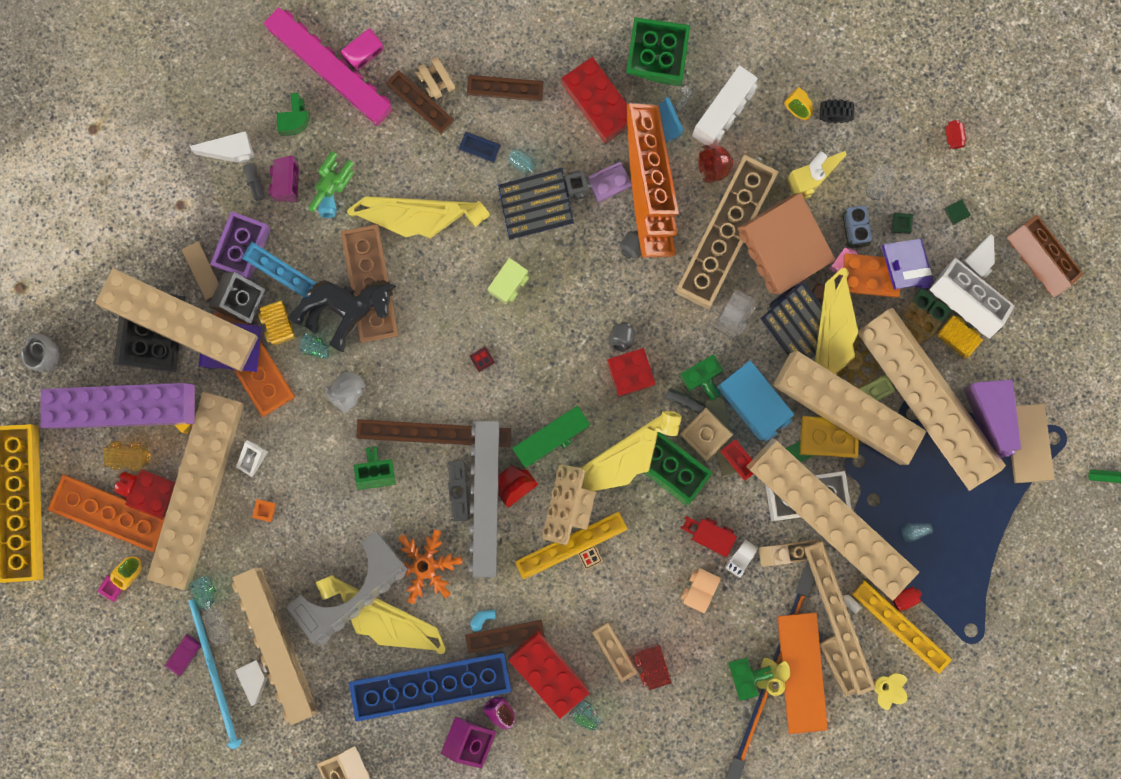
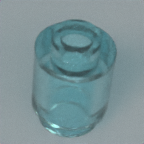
[507,148,536,175]

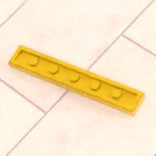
[515,511,628,580]
[851,580,952,674]

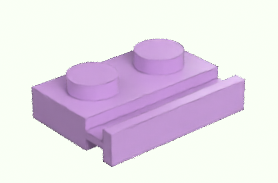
[588,161,632,203]

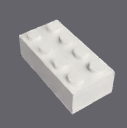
[692,65,758,149]
[930,258,1015,339]
[765,471,851,521]

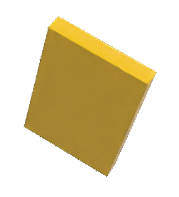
[800,416,859,458]

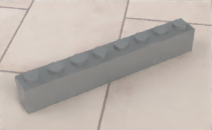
[469,421,500,577]

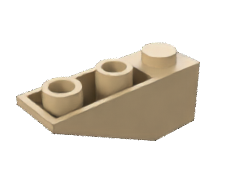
[758,539,819,567]

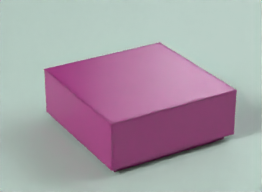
[97,575,122,602]

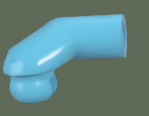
[470,609,496,632]

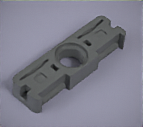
[447,461,469,522]

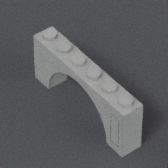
[286,531,409,646]

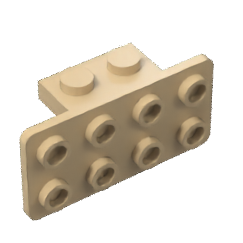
[542,465,596,545]

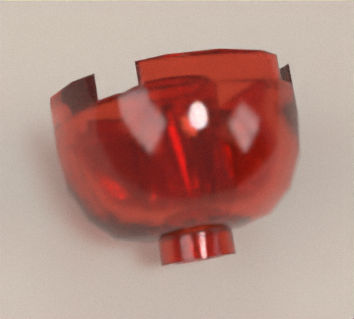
[698,144,733,183]

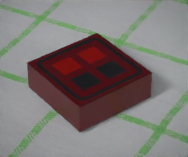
[469,346,495,373]

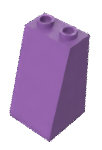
[964,380,1021,458]

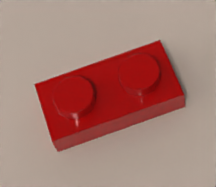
[720,439,754,481]

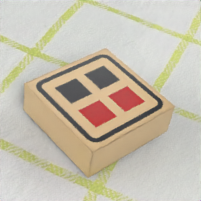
[578,546,603,570]

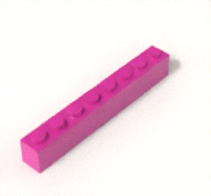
[263,7,392,126]

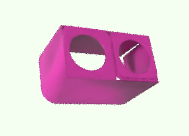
[341,28,384,71]

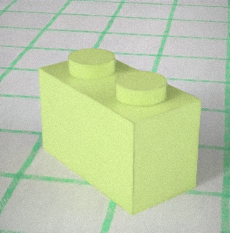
[488,258,529,304]

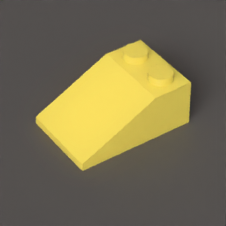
[786,151,847,200]

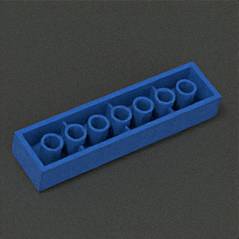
[349,651,512,722]

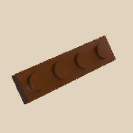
[386,70,454,135]
[467,75,544,102]
[465,619,545,654]

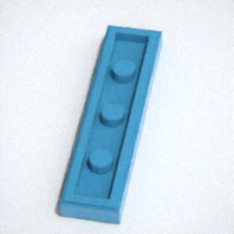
[242,242,316,298]

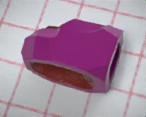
[483,697,515,730]

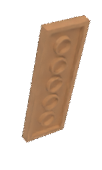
[341,224,399,343]

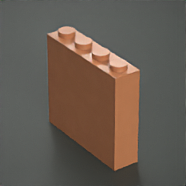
[738,193,835,295]

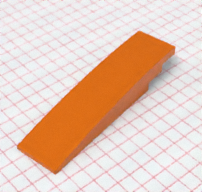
[627,103,679,258]

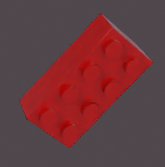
[561,56,628,144]
[508,630,590,719]

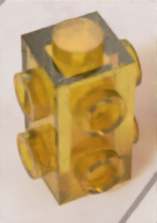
[103,441,150,471]

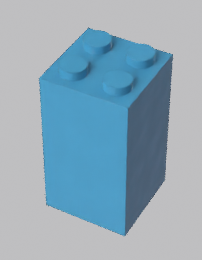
[717,361,795,442]

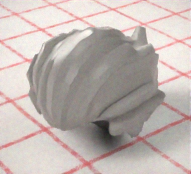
[20,333,60,372]
[325,372,365,413]

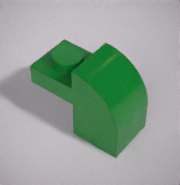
[277,93,310,136]

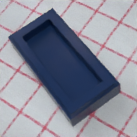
[459,131,501,163]

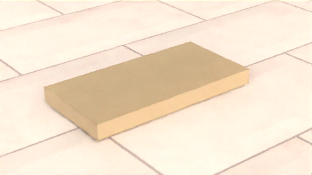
[1011,404,1055,484]

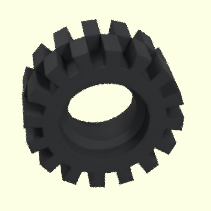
[819,99,855,123]

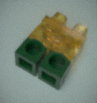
[900,288,952,346]

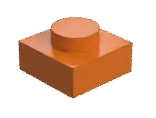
[252,499,277,522]

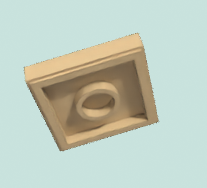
[679,407,734,462]

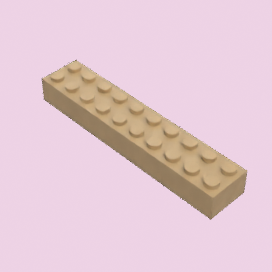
[858,307,1006,491]
[147,392,244,590]
[746,438,919,601]

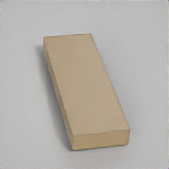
[181,241,219,301]
[592,622,638,683]
[820,635,855,696]

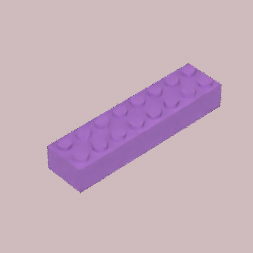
[40,383,195,429]

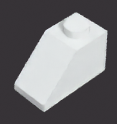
[962,234,995,278]
[235,659,269,706]

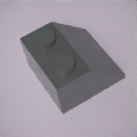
[209,272,265,324]

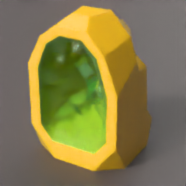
[784,87,814,120]
[110,556,142,590]

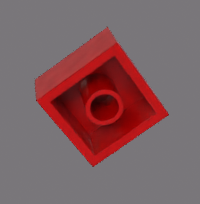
[607,348,656,398]

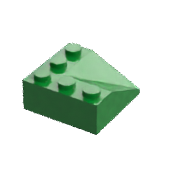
[626,17,690,87]

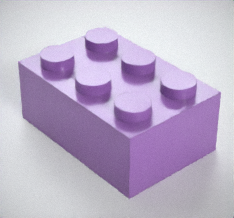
[210,211,271,281]

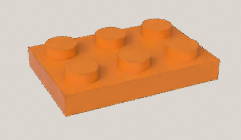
[842,253,900,298]

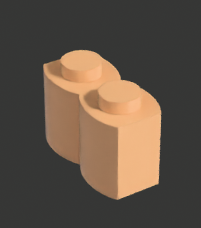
[681,568,721,614]

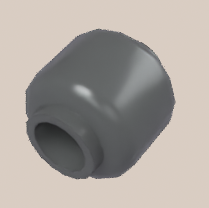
[620,230,642,259]
[609,322,636,352]

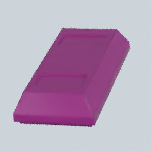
[164,633,201,677]

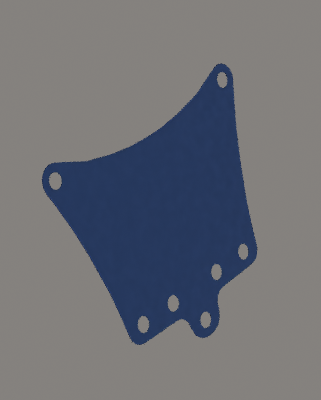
[845,400,1067,644]

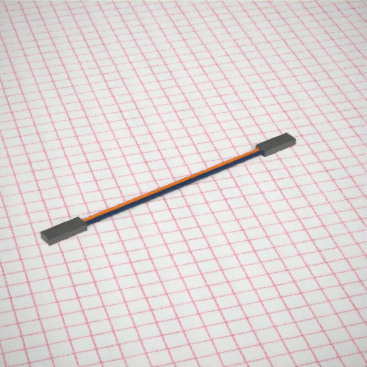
[725,561,814,779]

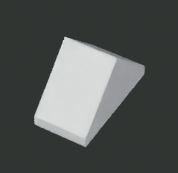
[236,440,268,477]

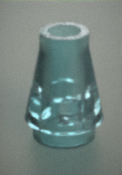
[901,522,933,543]

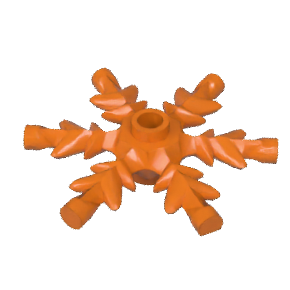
[398,529,463,604]

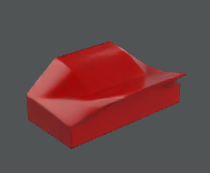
[498,465,539,508]

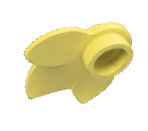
[756,658,790,696]
[874,673,908,710]

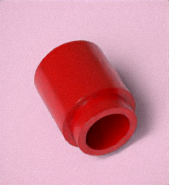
[945,120,967,149]
[893,586,922,612]

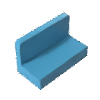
[658,97,684,143]

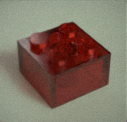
[633,643,672,690]

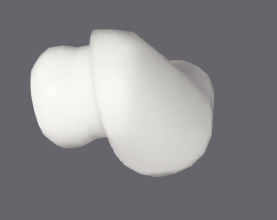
[809,151,827,180]
[842,595,862,614]

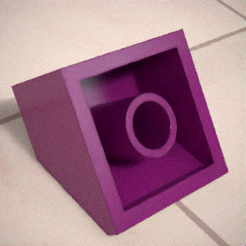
[269,156,299,202]
[440,717,497,769]

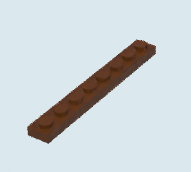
[356,419,511,448]

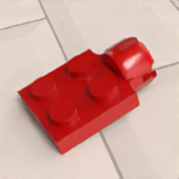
[114,469,176,520]

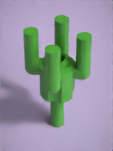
[308,151,354,212]

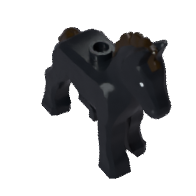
[287,280,396,352]

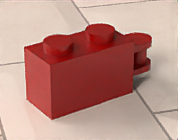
[680,516,737,557]

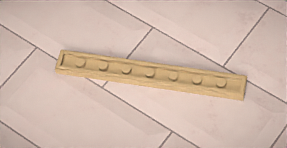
[803,541,876,695]

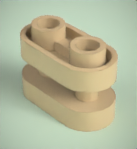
[416,56,455,100]

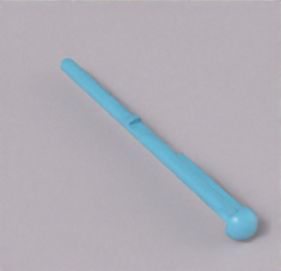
[188,599,242,749]

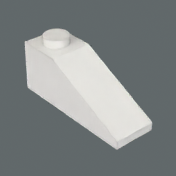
[190,131,255,163]

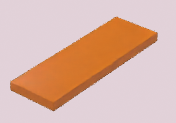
[213,312,296,417]
[47,474,166,553]
[777,612,828,734]

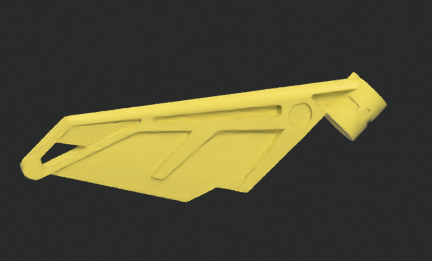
[347,196,490,239]
[815,268,859,375]
[580,411,682,491]
[315,575,446,654]

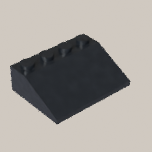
[113,294,185,372]

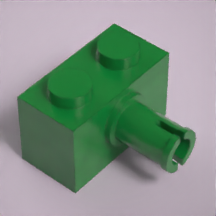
[679,354,724,401]
[353,446,396,490]
[728,658,774,701]

